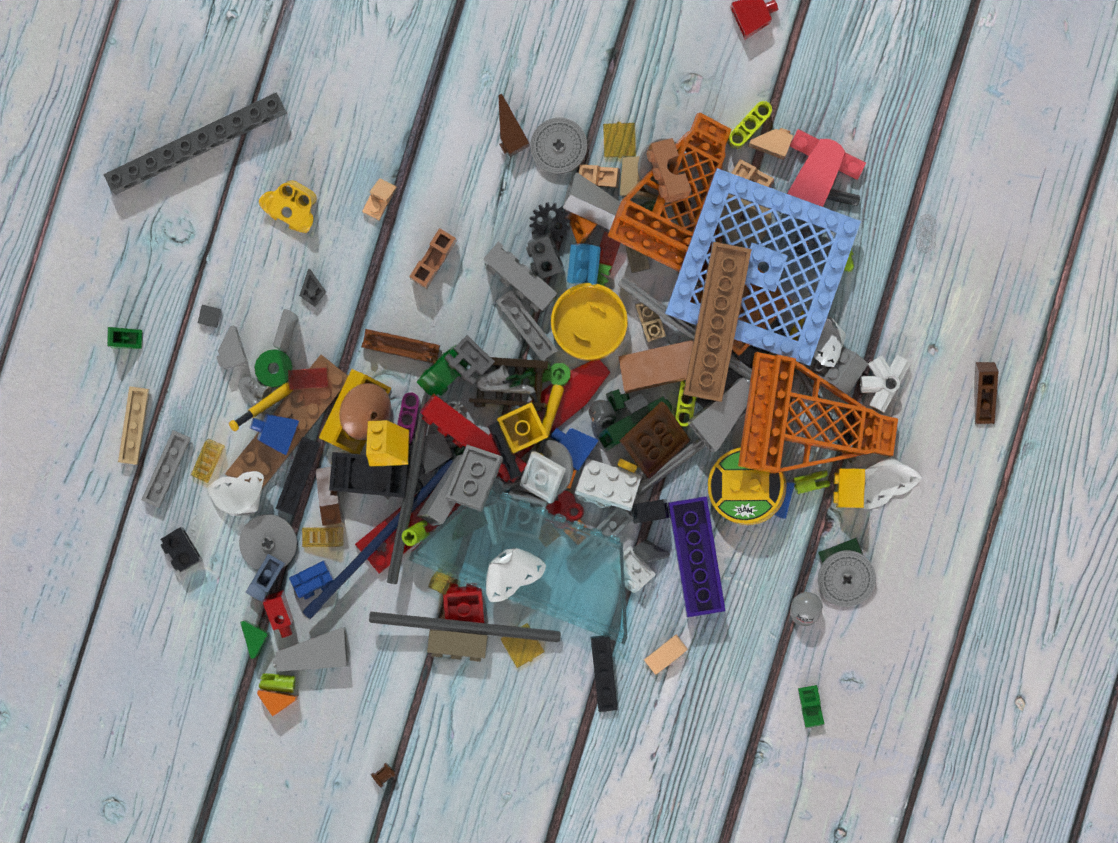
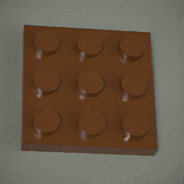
[619,401,691,479]

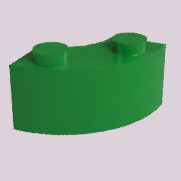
[417,345,468,396]

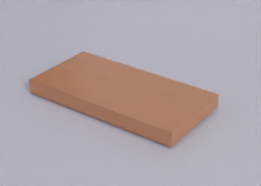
[618,340,693,394]

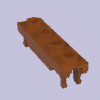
[361,329,440,364]

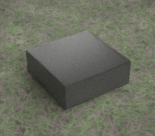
[197,305,221,328]

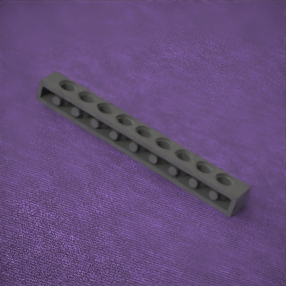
[103,92,287,195]

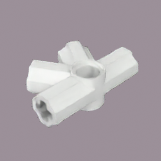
[860,355,911,414]

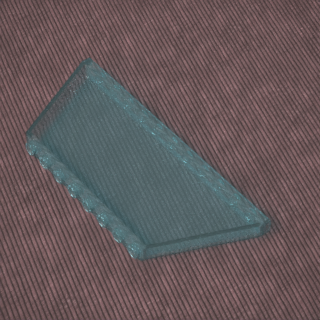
[408,488,628,645]

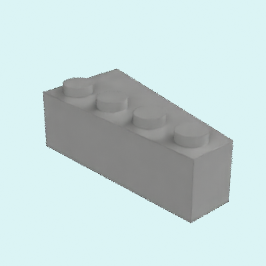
[483,241,557,313]

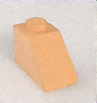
[748,128,793,160]

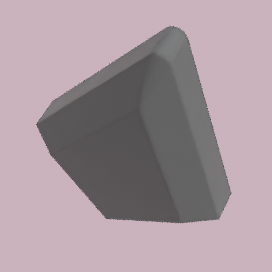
[299,269,326,307]
[633,539,670,563]

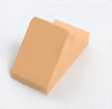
[362,178,397,221]

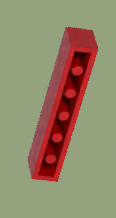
[420,394,527,483]

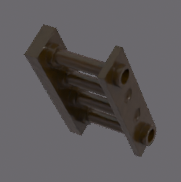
[469,357,551,411]

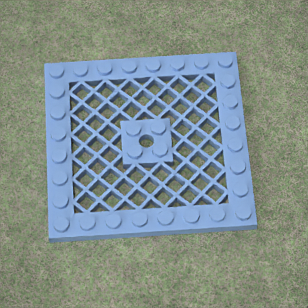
[665,168,861,366]

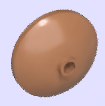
[339,383,391,440]

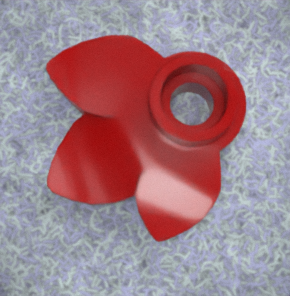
[546,490,584,528]

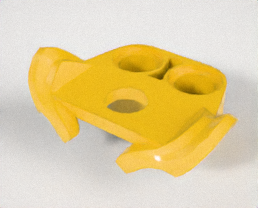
[259,180,317,233]

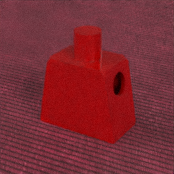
[730,0,779,40]
[263,590,293,638]

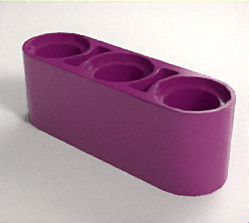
[397,392,420,446]

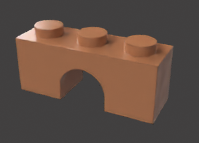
[647,138,691,203]
[409,228,457,289]

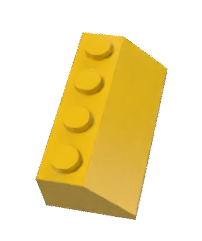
[319,369,391,454]

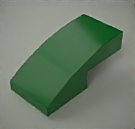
[798,685,825,729]

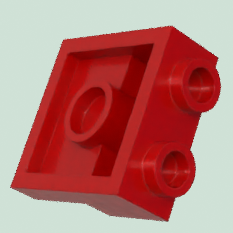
[443,582,484,623]

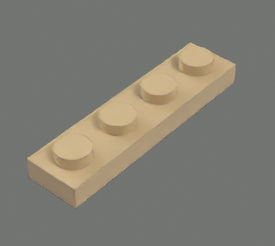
[118,386,150,465]

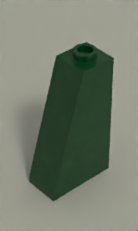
[597,396,673,452]

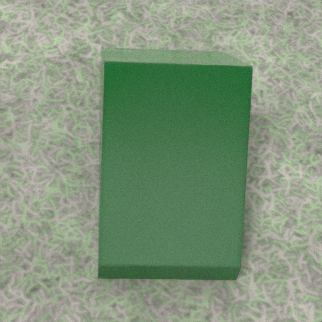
[107,327,142,349]
[240,620,270,659]

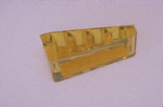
[191,439,225,483]
[302,527,344,547]
[428,565,459,595]

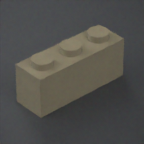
[427,629,488,662]

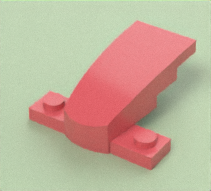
[787,129,866,207]

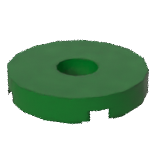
[254,349,293,388]

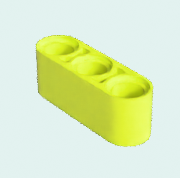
[728,101,772,149]
[675,381,696,427]

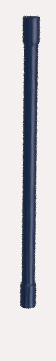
[302,459,453,620]

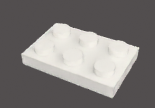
[576,458,642,511]

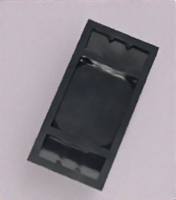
[329,452,409,498]

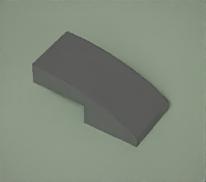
[624,393,648,414]

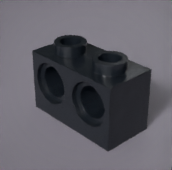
[160,527,203,572]

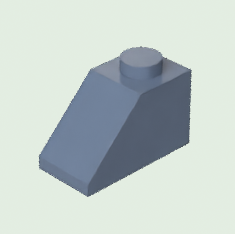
[245,554,285,602]

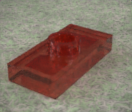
[599,231,621,273]
[288,367,329,390]

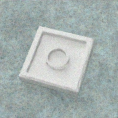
[519,451,566,504]

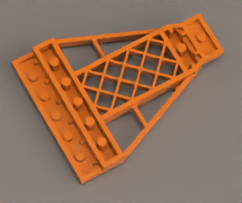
[608,112,732,283]
[738,352,898,474]

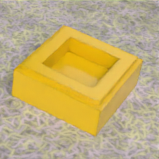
[617,458,637,473]

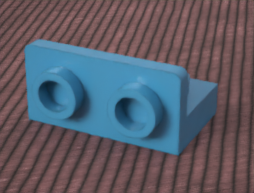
[567,243,601,285]

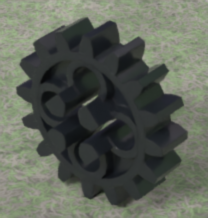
[529,202,571,242]

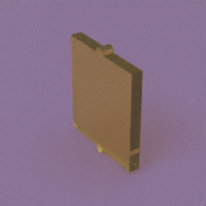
[603,121,636,159]
[500,623,544,668]

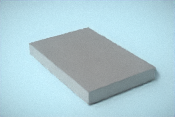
[273,309,298,353]
[445,445,503,512]

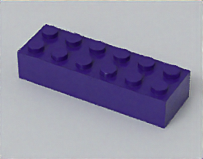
[668,496,726,618]

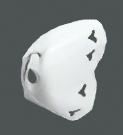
[789,317,846,367]
[863,457,922,509]
[208,471,264,516]
[486,548,546,602]

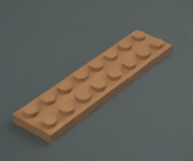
[683,242,752,402]
[225,355,348,489]

